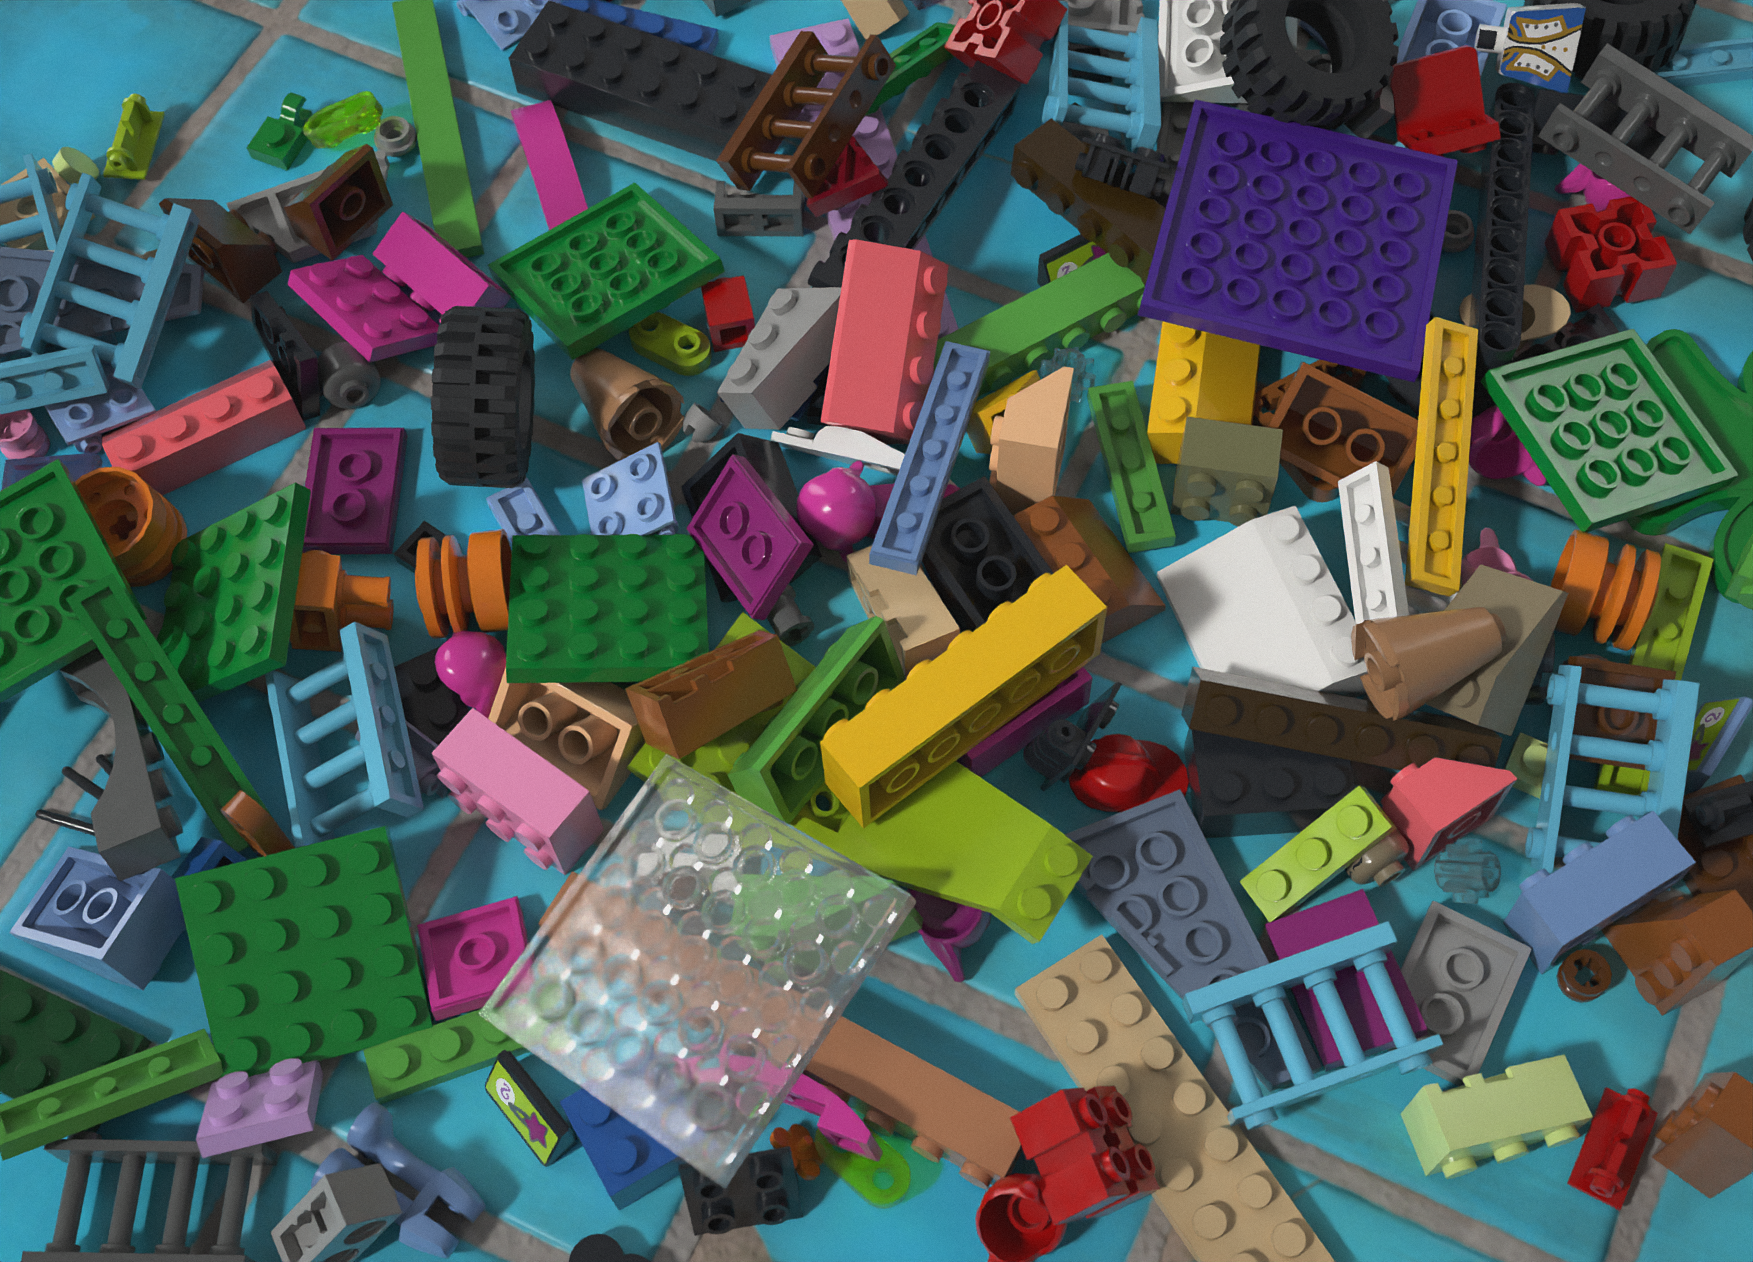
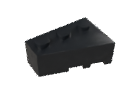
[1184,729,1355,838]

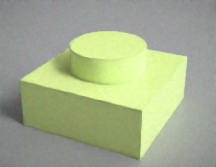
[1503,732,1548,799]

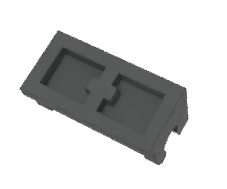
[713,181,805,237]

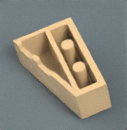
[846,545,960,681]

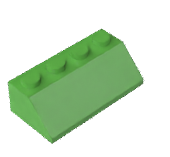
[727,616,906,827]

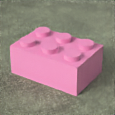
[432,708,604,875]

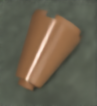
[570,348,684,461]
[1351,607,1506,720]

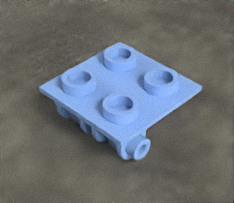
[456,0,561,51]
[44,360,156,456]
[582,442,679,536]

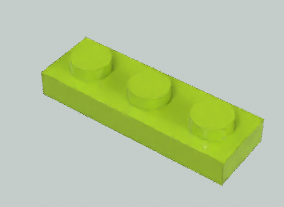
[1239,785,1397,922]

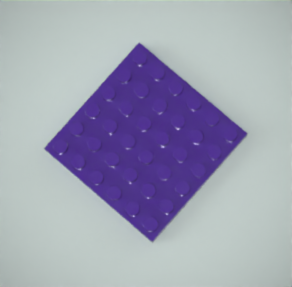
[1138,99,1458,382]

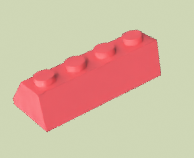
[821,239,949,444]
[102,359,307,495]

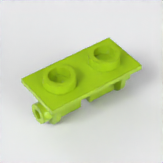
[103,94,165,179]

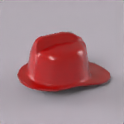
[1069,733,1189,813]

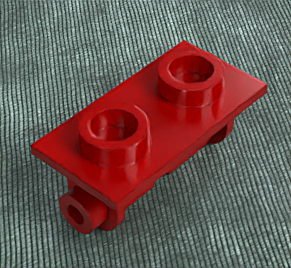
[1567,1087,1658,1211]

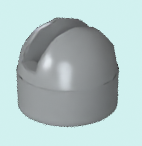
[683,403,723,443]

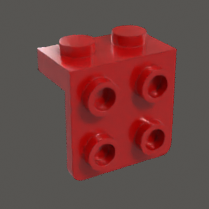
[1389,45,1501,157]

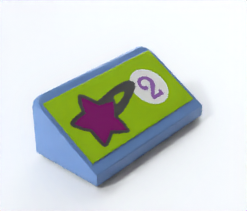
[1684,697,1753,794]

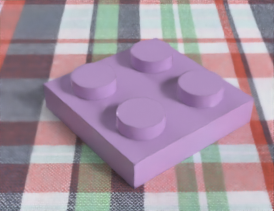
[196,1058,323,1158]

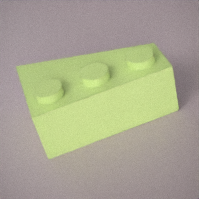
[1401,1054,1593,1179]

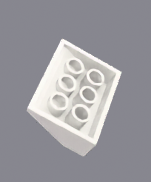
[1158,0,1297,103]
[1157,506,1368,698]

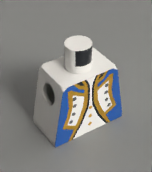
[1474,3,1586,93]

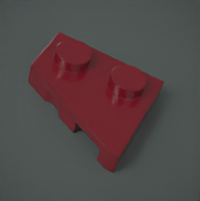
[807,135,888,217]

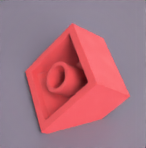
[1380,757,1517,871]

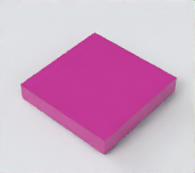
[417,896,539,1021]

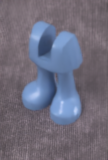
[311,1102,486,1259]

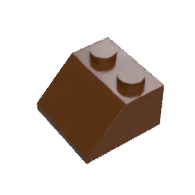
[284,144,393,260]
[159,198,282,304]

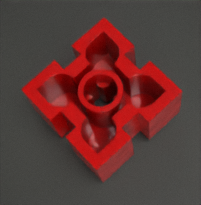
[944,0,1068,84]
[1544,196,1677,313]
[1010,1085,1160,1225]

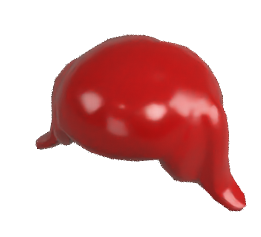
[975,1173,1068,1262]

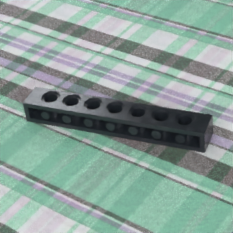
[808,60,1022,288]

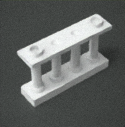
[1338,461,1463,624]

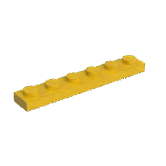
[1405,317,1478,597]

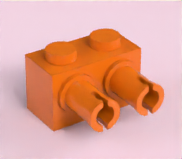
[290,550,394,652]

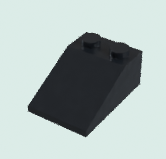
[922,476,1054,633]

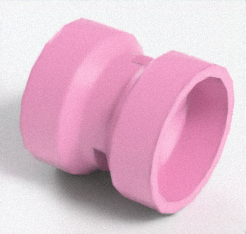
[0,409,50,466]

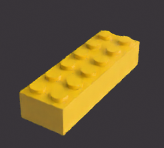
[820,564,1107,829]

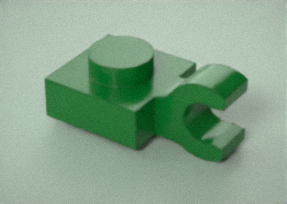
[246,92,313,170]

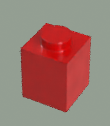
[701,275,755,352]

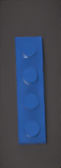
[561,0,719,55]

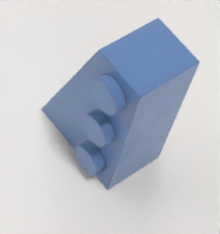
[1503,810,1696,974]

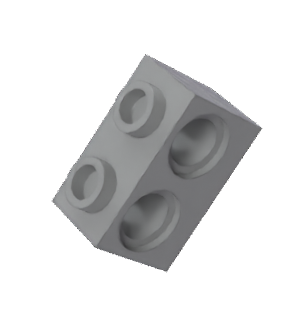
[270,1163,402,1262]

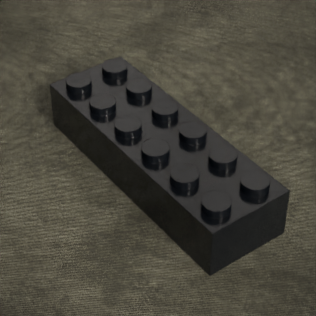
[509,0,772,162]

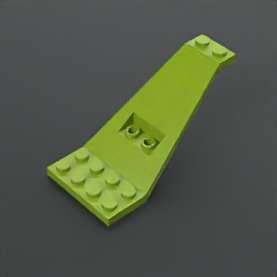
[626,612,1093,944]

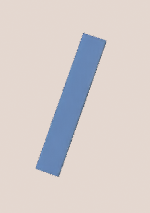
[869,341,990,576]

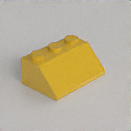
[1147,321,1261,464]

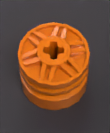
[75,467,187,587]
[415,529,512,639]
[1550,529,1661,651]

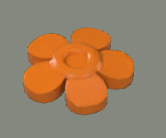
[770,1124,827,1180]

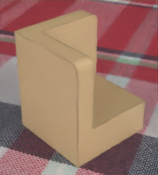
[841,0,909,40]

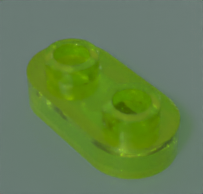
[303,91,383,149]
[815,1121,911,1209]

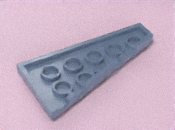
[0,247,204,358]
[1064,789,1322,1092]

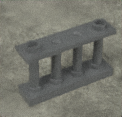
[1539,43,1753,234]
[21,1131,278,1262]

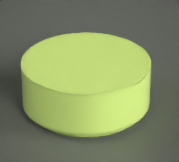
[52,147,99,184]

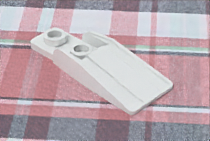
[770,426,957,486]

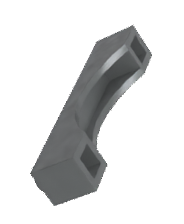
[60,647,183,881]

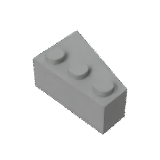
[717,287,841,430]

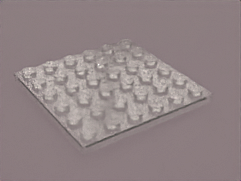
[478,754,916,1188]

